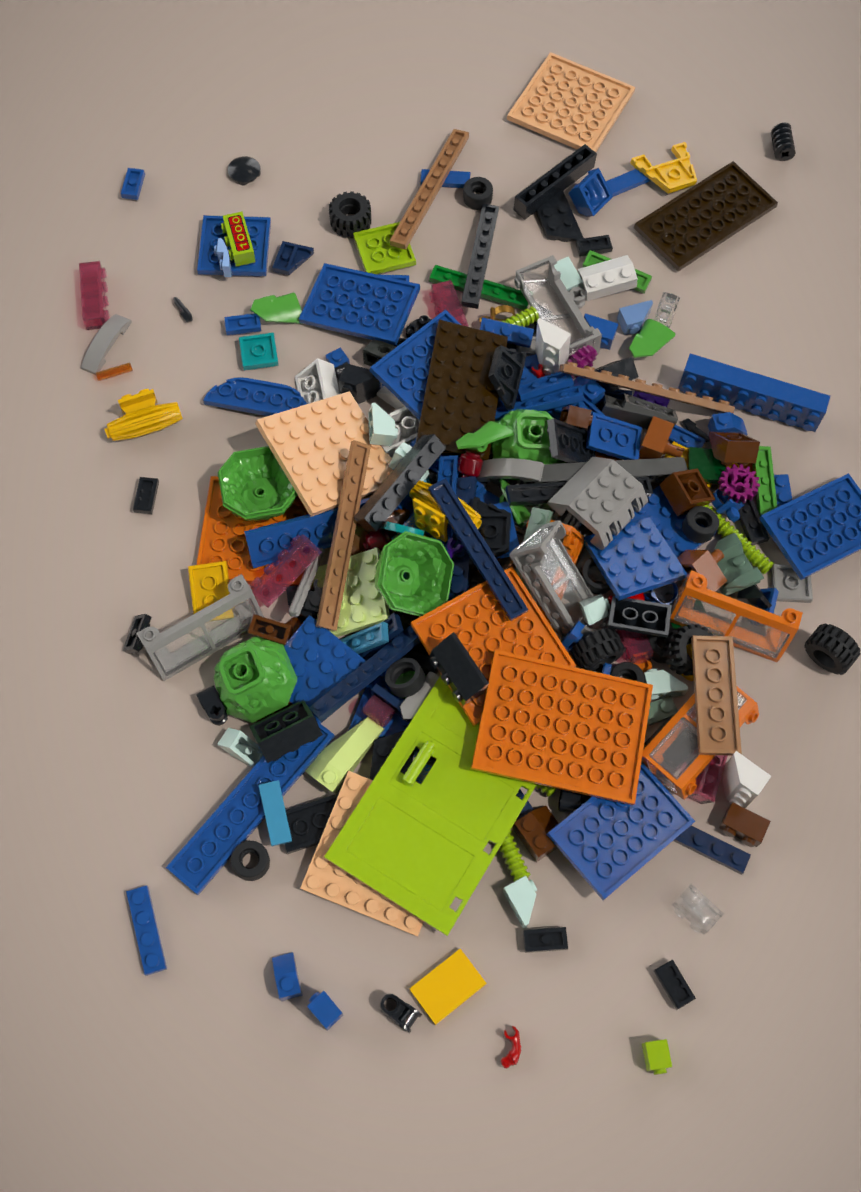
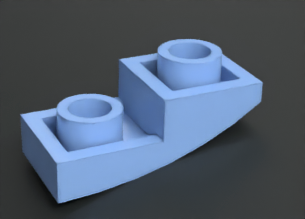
[214,238,232,277]

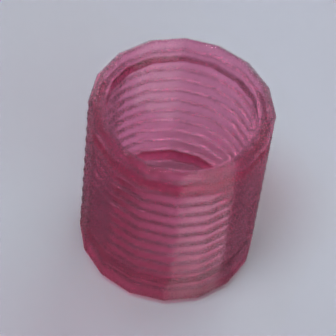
[363,696,395,727]

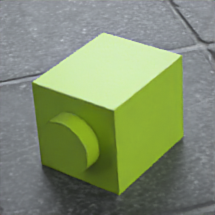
[642,1039,672,1075]

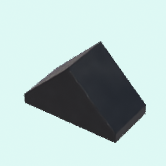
[736,584,772,608]

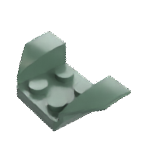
[714,533,764,596]

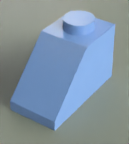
[617,300,653,335]

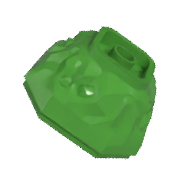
[492,409,566,480]
[218,446,298,522]
[374,531,454,616]
[214,636,298,723]

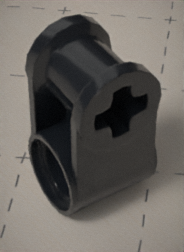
[196,685,228,726]
[558,789,582,813]
[380,994,422,1034]

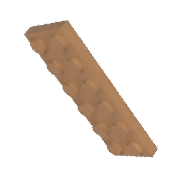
[691,635,742,756]

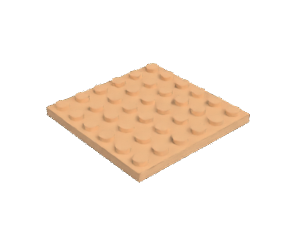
[507,52,635,152]
[255,391,393,517]
[300,771,424,937]

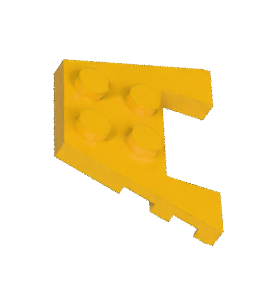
[630,142,697,194]

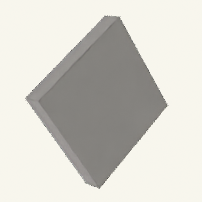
[771,564,813,603]

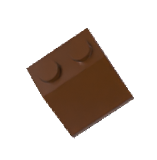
[709,432,760,466]
[660,468,715,516]
[512,805,559,863]

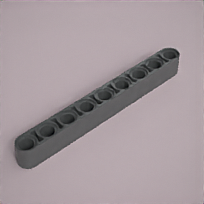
[533,457,688,484]

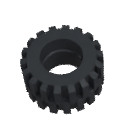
[329,191,372,238]
[663,624,714,676]
[804,624,861,675]
[571,628,626,671]

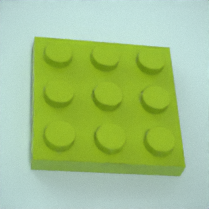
[353,222,416,274]

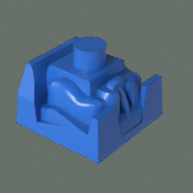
[568,168,613,216]

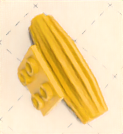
[104,389,183,441]
[409,480,482,542]

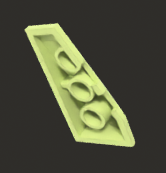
[305,717,384,794]

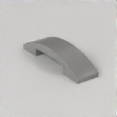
[81,314,132,375]
[476,458,544,482]

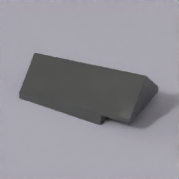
[600,393,678,430]

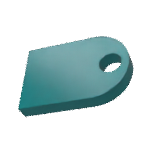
[381,521,425,536]

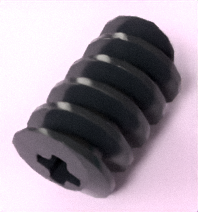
[771,122,796,161]

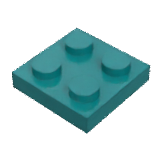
[239,332,279,370]

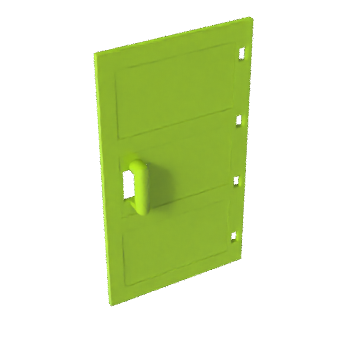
[324,675,537,936]

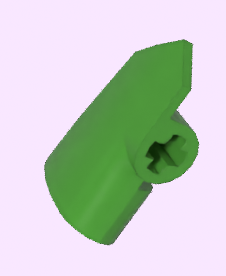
[250,292,302,324]
[629,319,676,358]
[456,421,514,452]
[499,479,531,528]

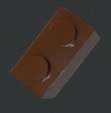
[559,405,593,429]
[248,614,293,645]
[719,802,771,847]

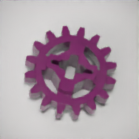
[568,345,598,379]
[718,464,760,503]

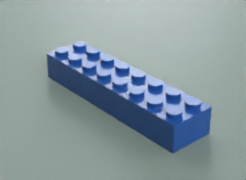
[678,353,830,432]

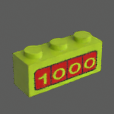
[221,211,256,266]

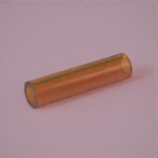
[96,362,133,381]

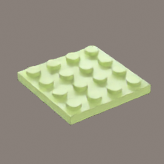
[311,548,390,637]

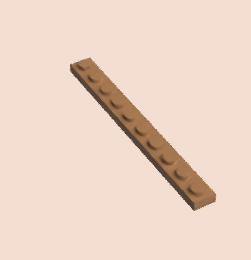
[390,129,469,250]
[559,361,735,414]
[316,440,371,631]

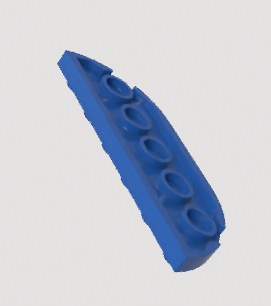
[203,377,307,416]

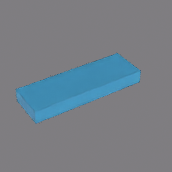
[341,622,389,654]
[259,780,292,847]

